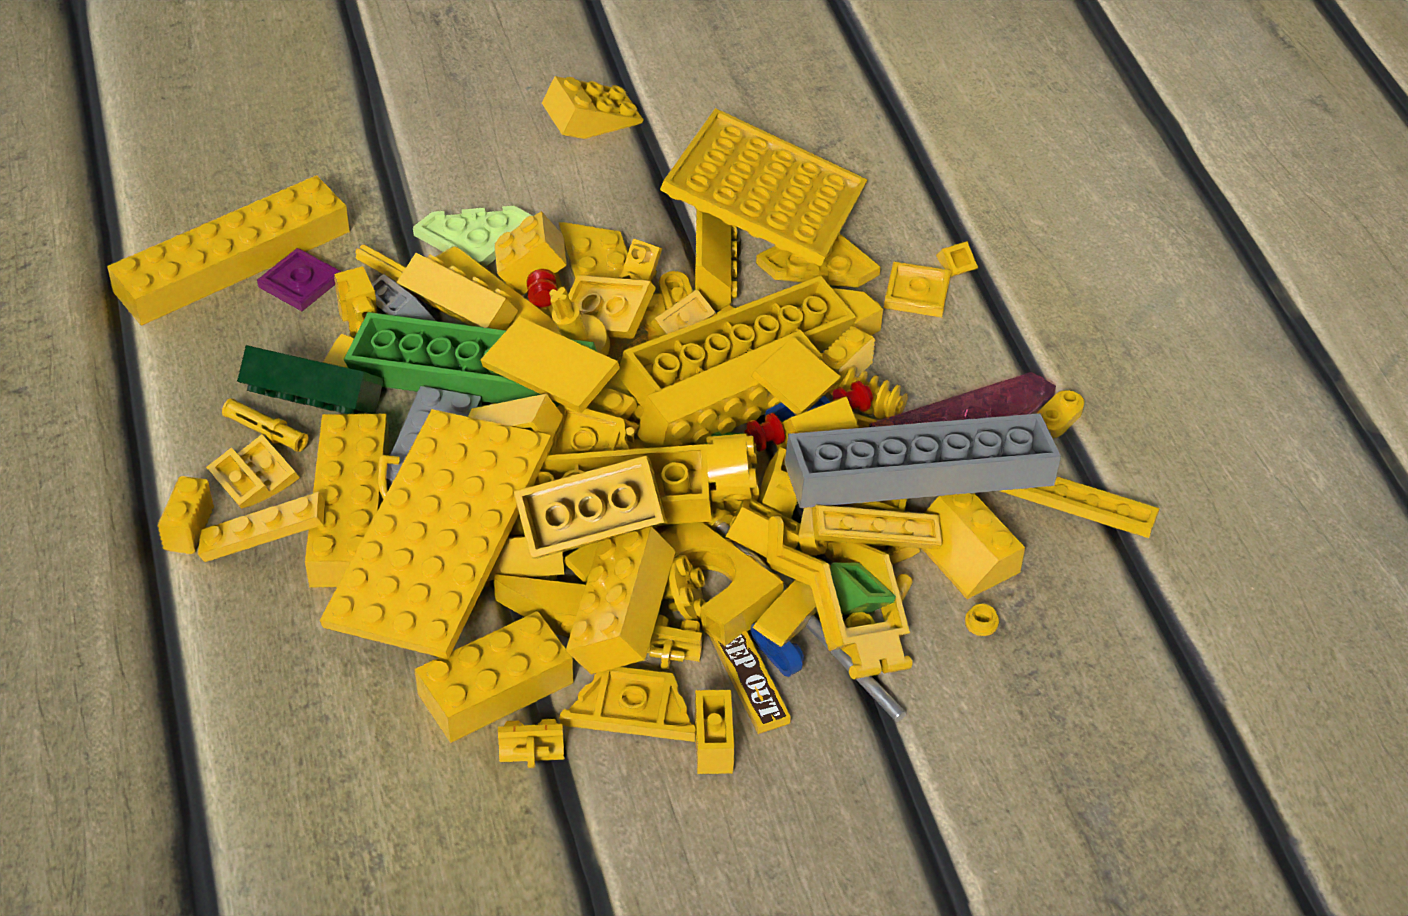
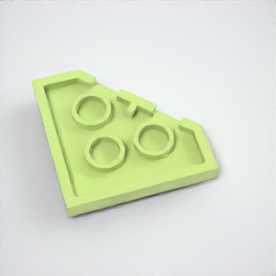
[413,205,533,268]

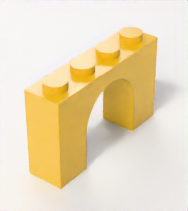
[660,522,783,646]

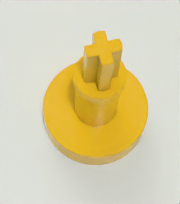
[549,287,610,356]

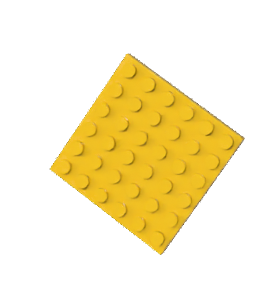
[660,108,868,266]

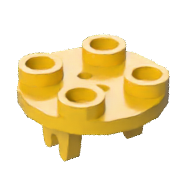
[662,555,706,621]

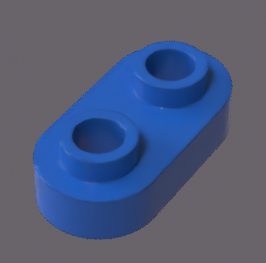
[751,622,804,677]

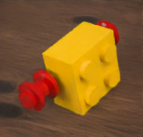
[495,211,567,307]
[744,381,873,452]

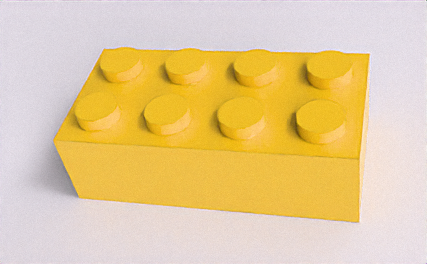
[514,456,667,559]
[566,526,675,674]
[414,611,573,743]

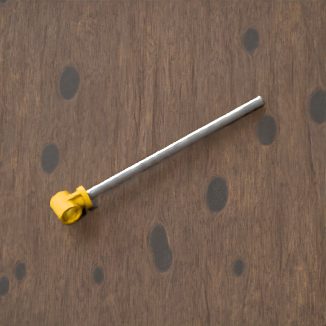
[706,486,906,722]

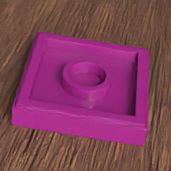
[257,248,341,311]

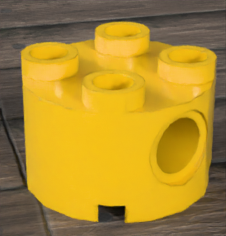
[706,433,760,502]

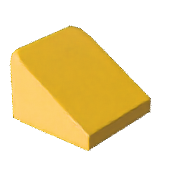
[936,241,978,277]

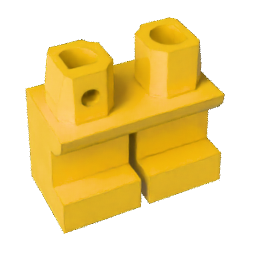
[334,266,377,337]

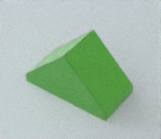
[830,563,896,615]

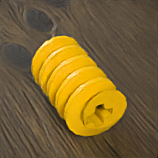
[840,366,908,424]

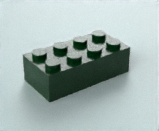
[237,345,384,414]

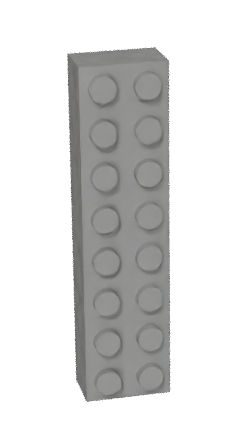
[785,413,1061,508]

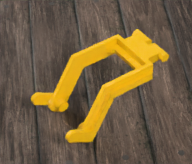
[767,506,912,679]

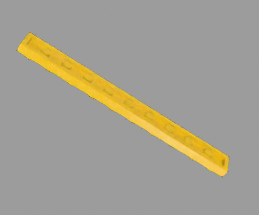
[854,413,1160,538]

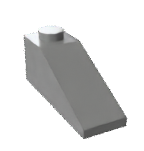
[372,274,436,321]

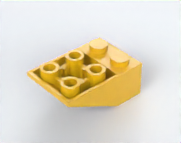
[542,76,644,139]

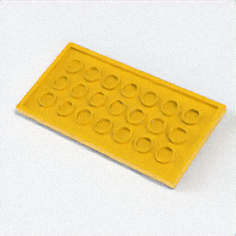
[320,409,553,659]

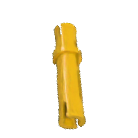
[222,398,308,452]

